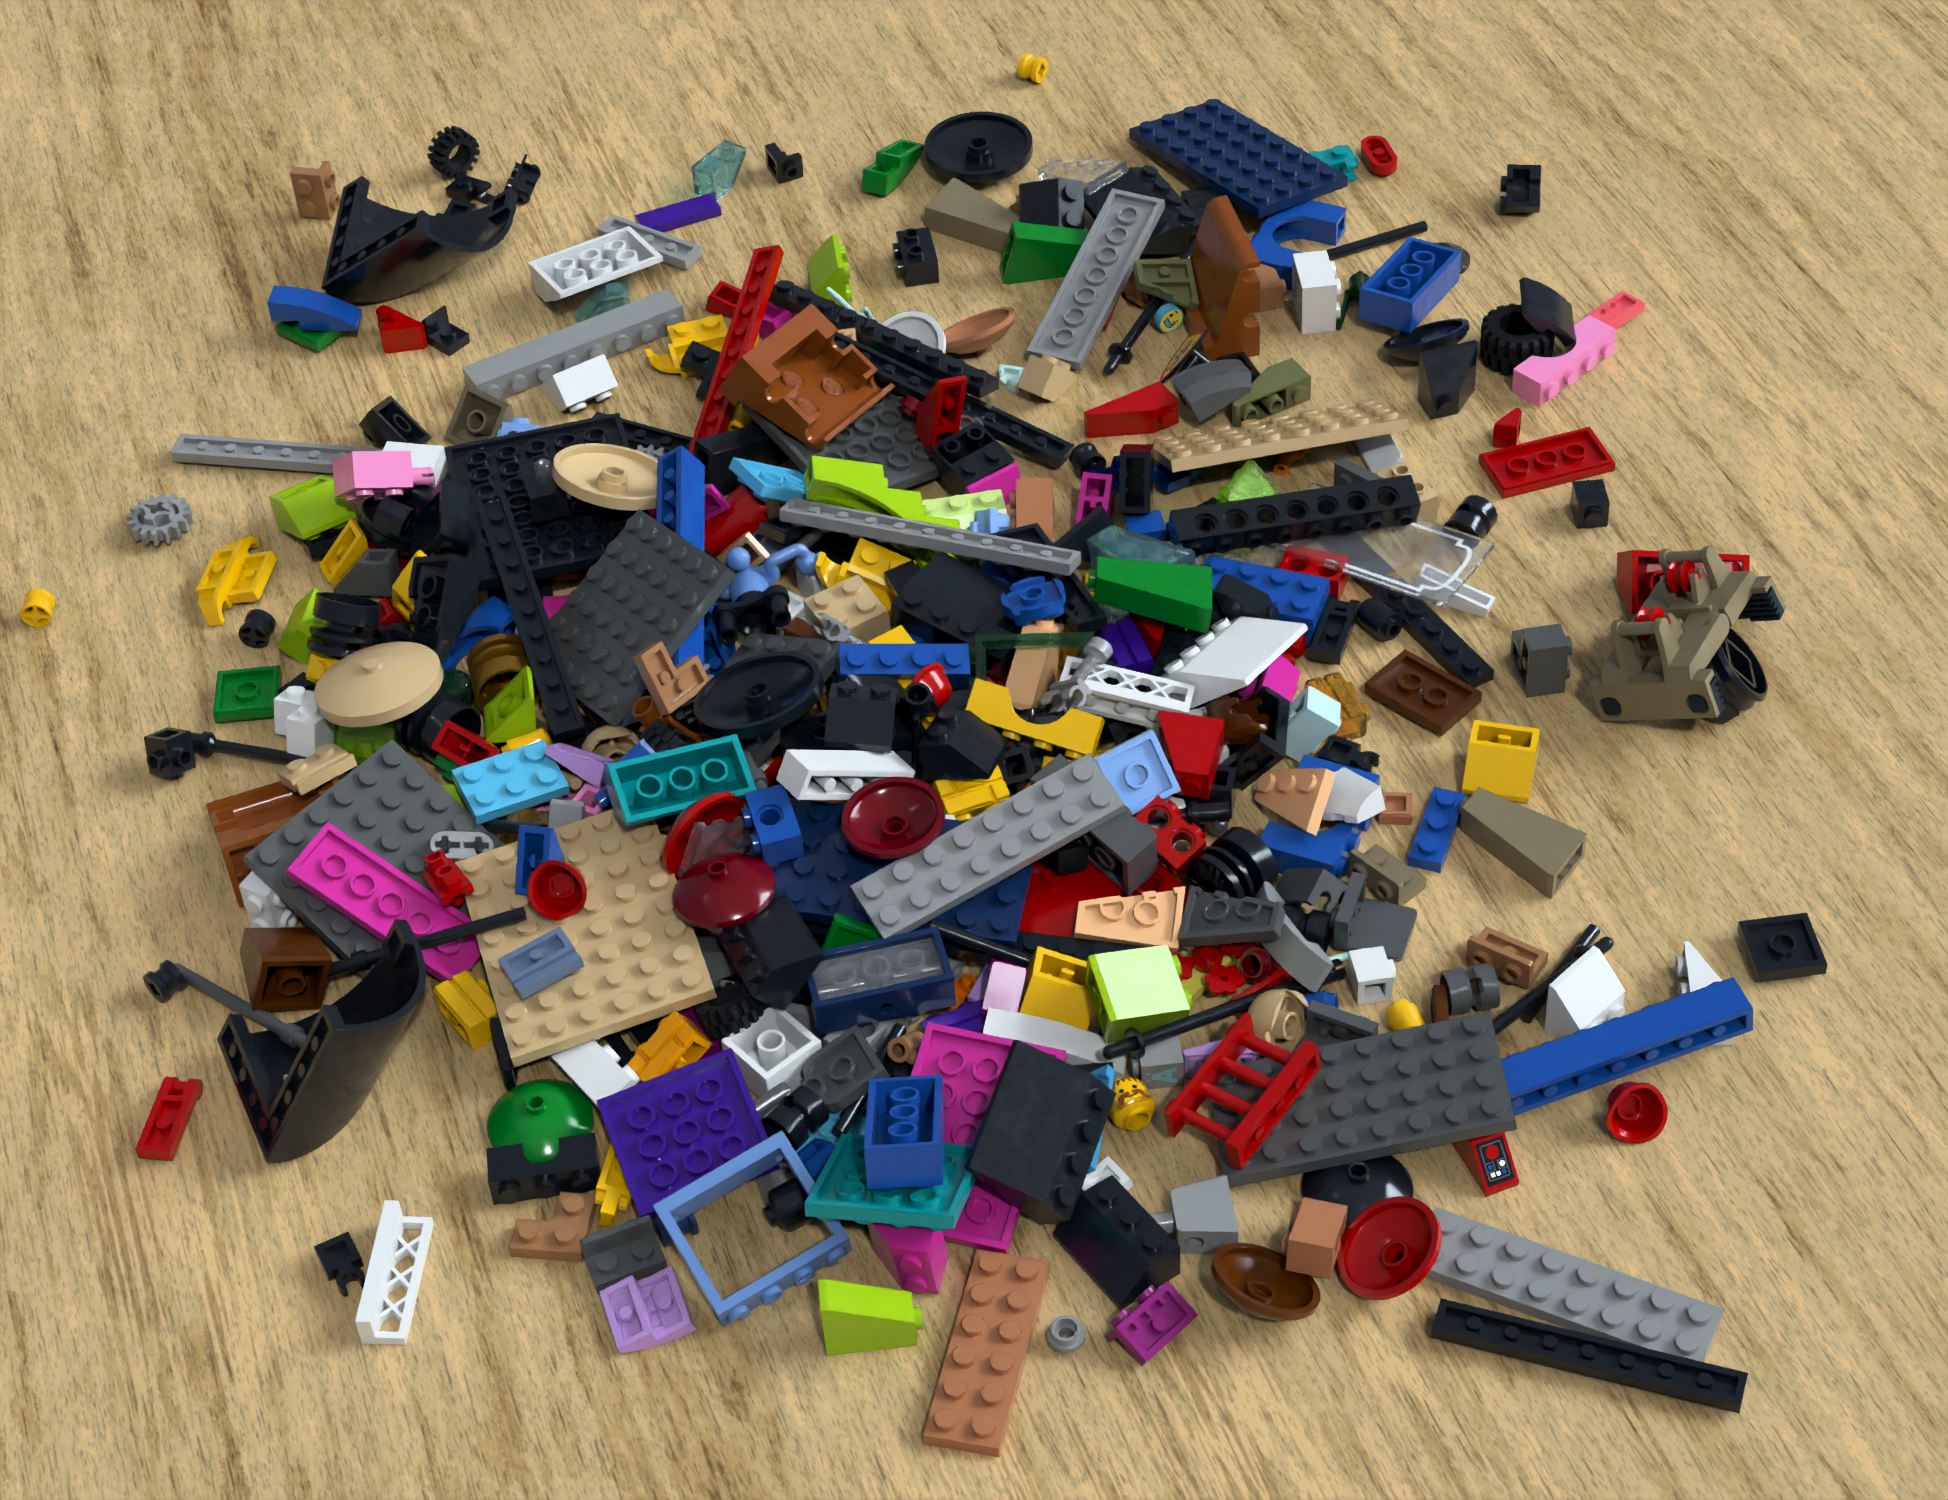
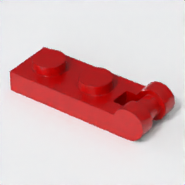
[135,1076,203,1161]

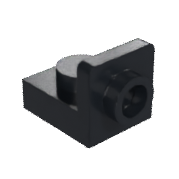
[765,142,804,184]

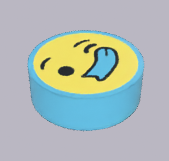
[1154,303,1184,333]

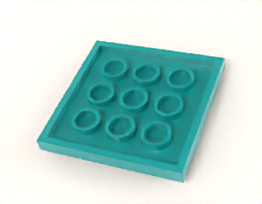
[805,1134,977,1231]

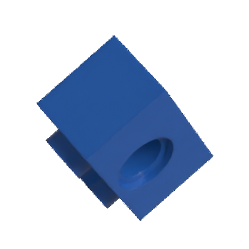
[741,784,804,865]

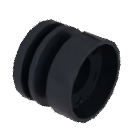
[307,592,382,659]
[395,690,482,762]
[1186,827,1279,899]

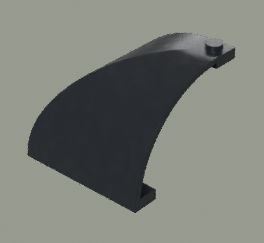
[321,176,518,302]
[217,919,426,1162]

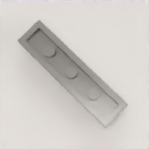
[597,215,702,270]

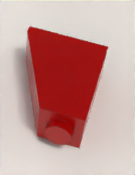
[1158,710,1225,799]

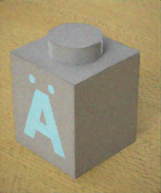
[1131,1035,1184,1089]

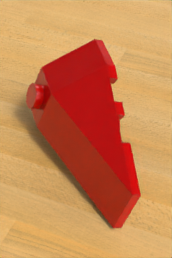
[1617,550,1750,614]

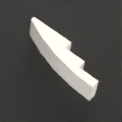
[983,1008,1128,1078]

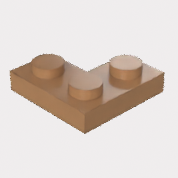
[632,641,709,716]
[509,1192,598,1262]

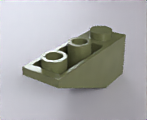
[1232,358,1311,427]

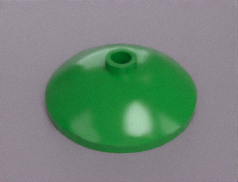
[487,1079,594,1163]

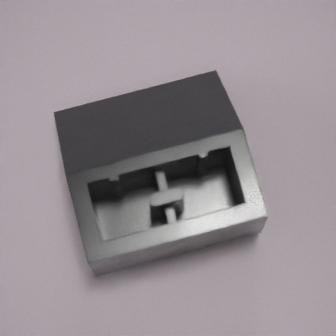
[930,421,1015,496]

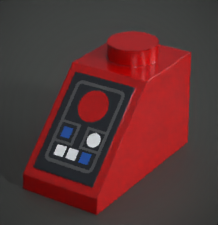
[1452,1132,1519,1197]

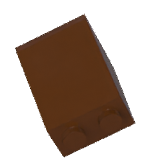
[240,927,332,1011]

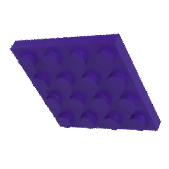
[597,1048,780,1220]

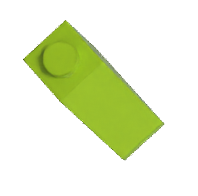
[818,1279,923,1356]

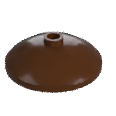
[1211,1243,1320,1322]

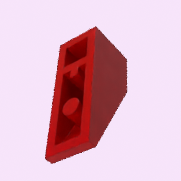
[914,375,967,454]
[1084,381,1179,438]

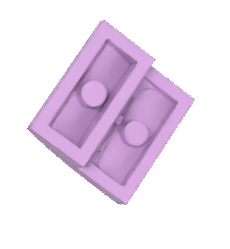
[599,1266,697,1353]

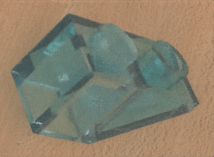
[691,140,746,201]

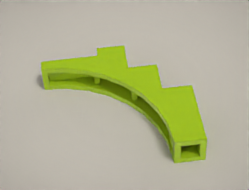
[804,455,960,569]

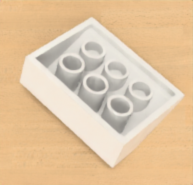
[528,226,663,302]
[1161,616,1308,709]

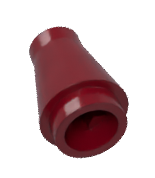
[1239,947,1282,982]

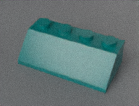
[605,734,757,826]

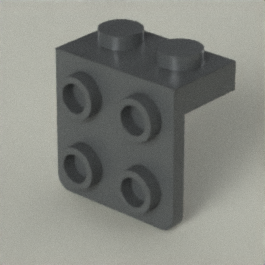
[1329,872,1417,962]
[1295,1000,1379,1051]

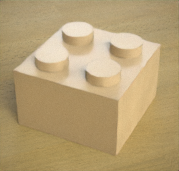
[803,574,891,644]

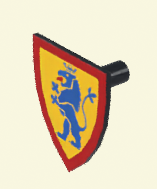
[1159,329,1211,384]

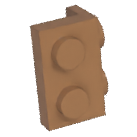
[290,161,341,220]
[1466,926,1549,989]

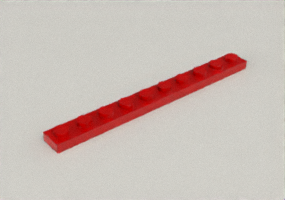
[689,245,784,454]

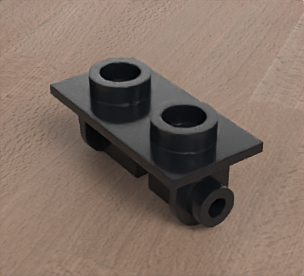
[504,154,541,205]

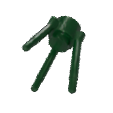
[1336,271,1370,330]

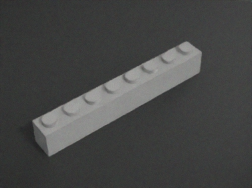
[462,288,685,400]

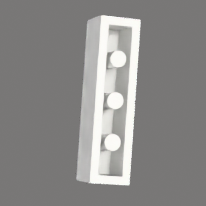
[776,749,915,800]
[549,1038,641,1110]

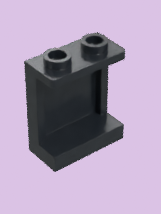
[1218,686,1290,791]

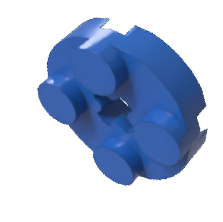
[1001,576,1066,626]

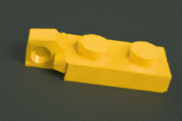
[594,1141,632,1228]

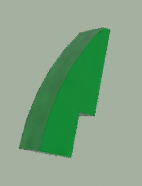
[861,139,924,196]

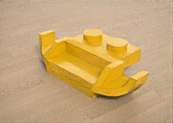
[645,314,759,378]
[195,536,277,627]
[815,537,917,624]

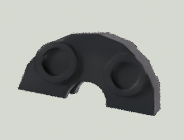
[1500,164,1541,214]

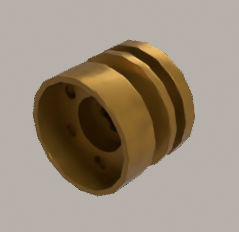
[467,633,540,713]

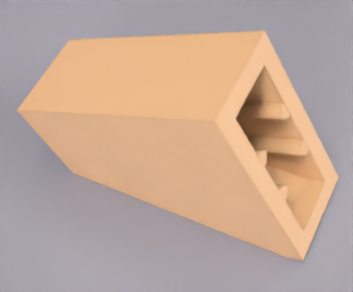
[1005,617,1064,710]

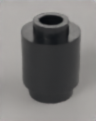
[1357,598,1403,641]

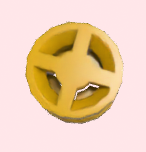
[1017,53,1048,83]
[20,589,56,627]

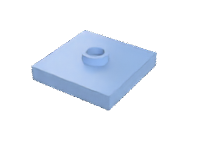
[1093,729,1181,815]

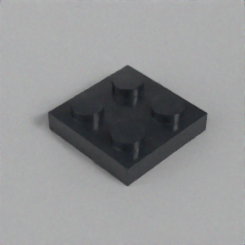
[1737,913,1827,982]

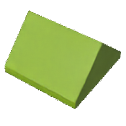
[484,665,536,743]

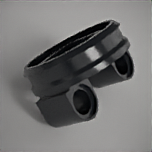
[358,485,435,556]
[1705,628,1768,724]

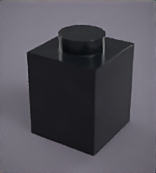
[1570,479,1610,529]

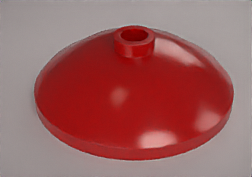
[662,792,744,879]
[1337,1196,1442,1300]

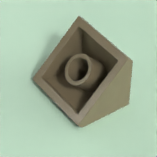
[444,384,514,445]

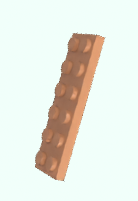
[923,1249,1050,1457]

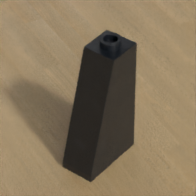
[693,424,790,497]

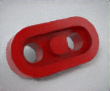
[1361,136,1397,177]

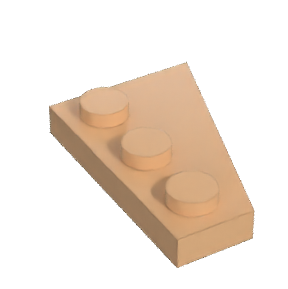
[1254,768,1336,836]
[1073,886,1186,953]

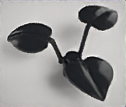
[846,674,972,786]

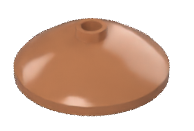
[943,307,1016,355]

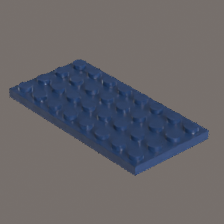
[1129,99,1348,219]
[755,797,1035,949]

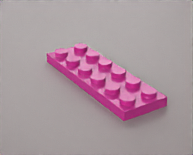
[286,822,482,982]

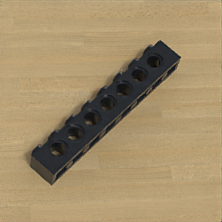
[1168,475,1421,559]

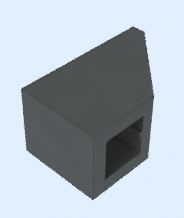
[333,548,401,598]

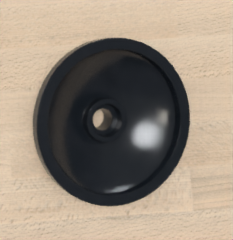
[1383,318,1470,361]
[1302,1155,1413,1231]

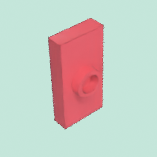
[1584,291,1645,330]

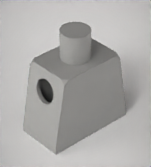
[1150,1175,1238,1254]

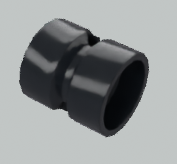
[1443,495,1498,553]
[1283,904,1332,954]
[761,1085,829,1152]

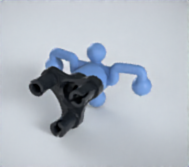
[712,543,818,644]

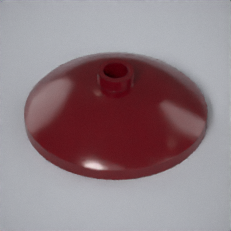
[841,776,945,859]
[672,852,776,929]

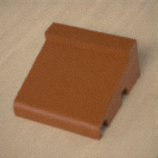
[1176,195,1260,361]
[719,303,895,450]
[206,777,339,908]

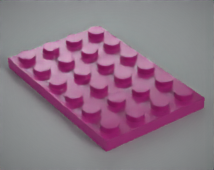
[911,1022,1067,1254]

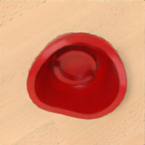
[902,663,952,715]
[527,860,587,920]
[1605,1081,1668,1144]

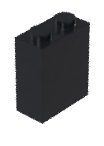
[1119,444,1154,513]

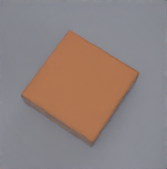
[1379,792,1413,825]

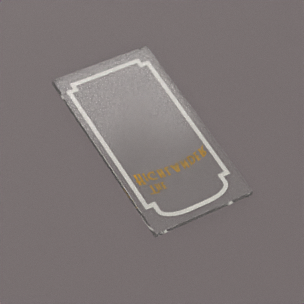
[1263,482,1495,608]

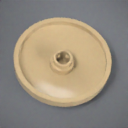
[552,443,658,511]
[314,642,443,727]

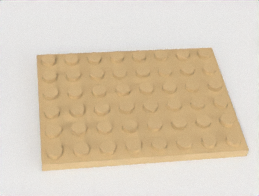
[455,809,717,1067]

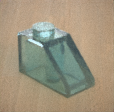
[575,281,630,323]

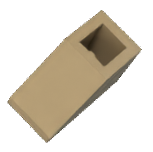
[1017,353,1079,402]

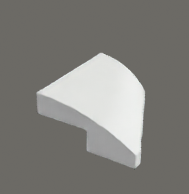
[1322,767,1386,824]

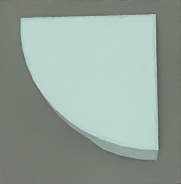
[998,364,1025,394]

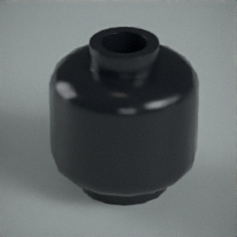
[764,1178,817,1232]

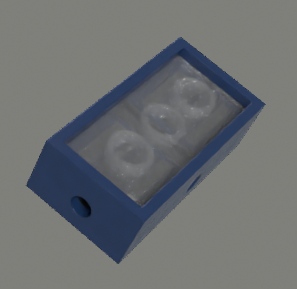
[804,926,956,1035]

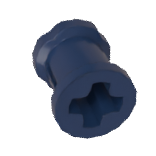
[652,1214,699,1248]

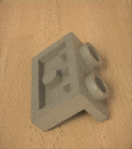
[1348,844,1427,906]

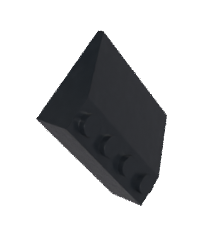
[1083,165,1201,254]
[891,551,1023,680]
[964,1040,1116,1225]

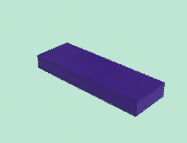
[635,193,722,232]

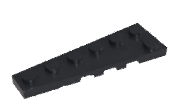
[990,523,1107,635]

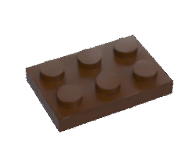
[1365,649,1482,736]

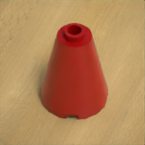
[705,483,769,557]

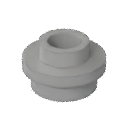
[1047,1315,1085,1353]

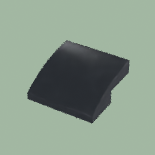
[1519,277,1576,347]

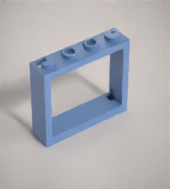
[653,1130,852,1327]

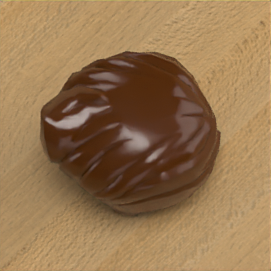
[1205,695,1269,748]

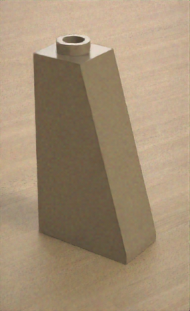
[924,178,1020,254]
[1459,787,1587,899]

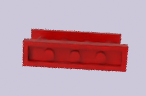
[1164,1012,1321,1170]

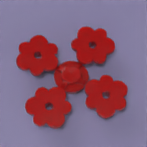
[1171,921,1259,995]

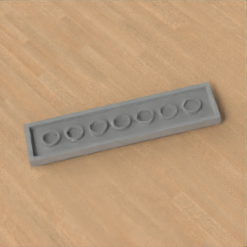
[1026,188,1165,371]
[850,753,1126,940]
[1425,1207,1724,1362]

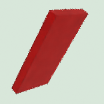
[1478,427,1615,499]

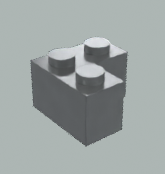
[1510,624,1572,698]

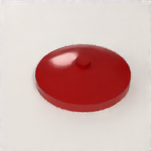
[1020,860,1122,938]

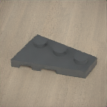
[1177,885,1285,947]

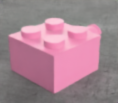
[332,451,434,502]

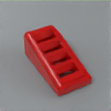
[705,280,741,318]

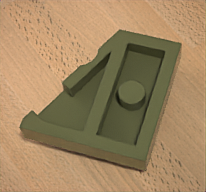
[1133,259,1199,310]

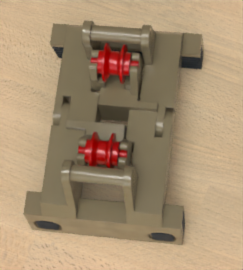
[1589,546,1787,721]

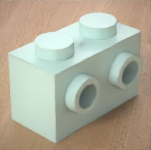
[1285,686,1341,762]

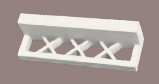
[1059,655,1196,729]
[355,1200,434,1345]

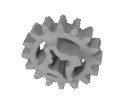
[126,493,193,546]

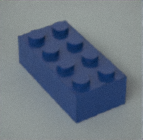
[1358,237,1462,333]
[1204,555,1330,647]
[864,1074,946,1192]

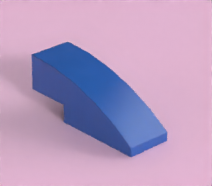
[267,286,362,331]

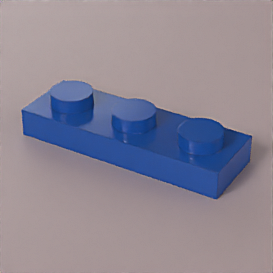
[1408,787,1467,873]

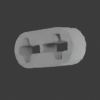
[428,831,494,863]

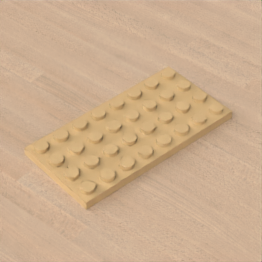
[1146,399,1409,473]

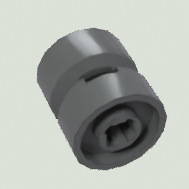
[1439,963,1500,1016]

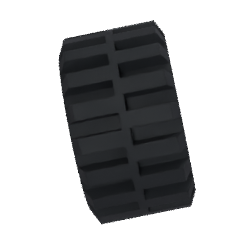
[1480,303,1555,375]

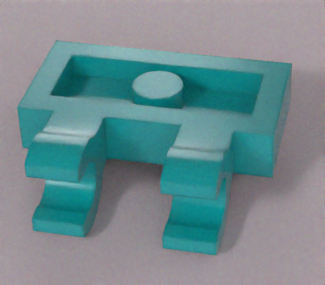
[1309,145,1358,181]

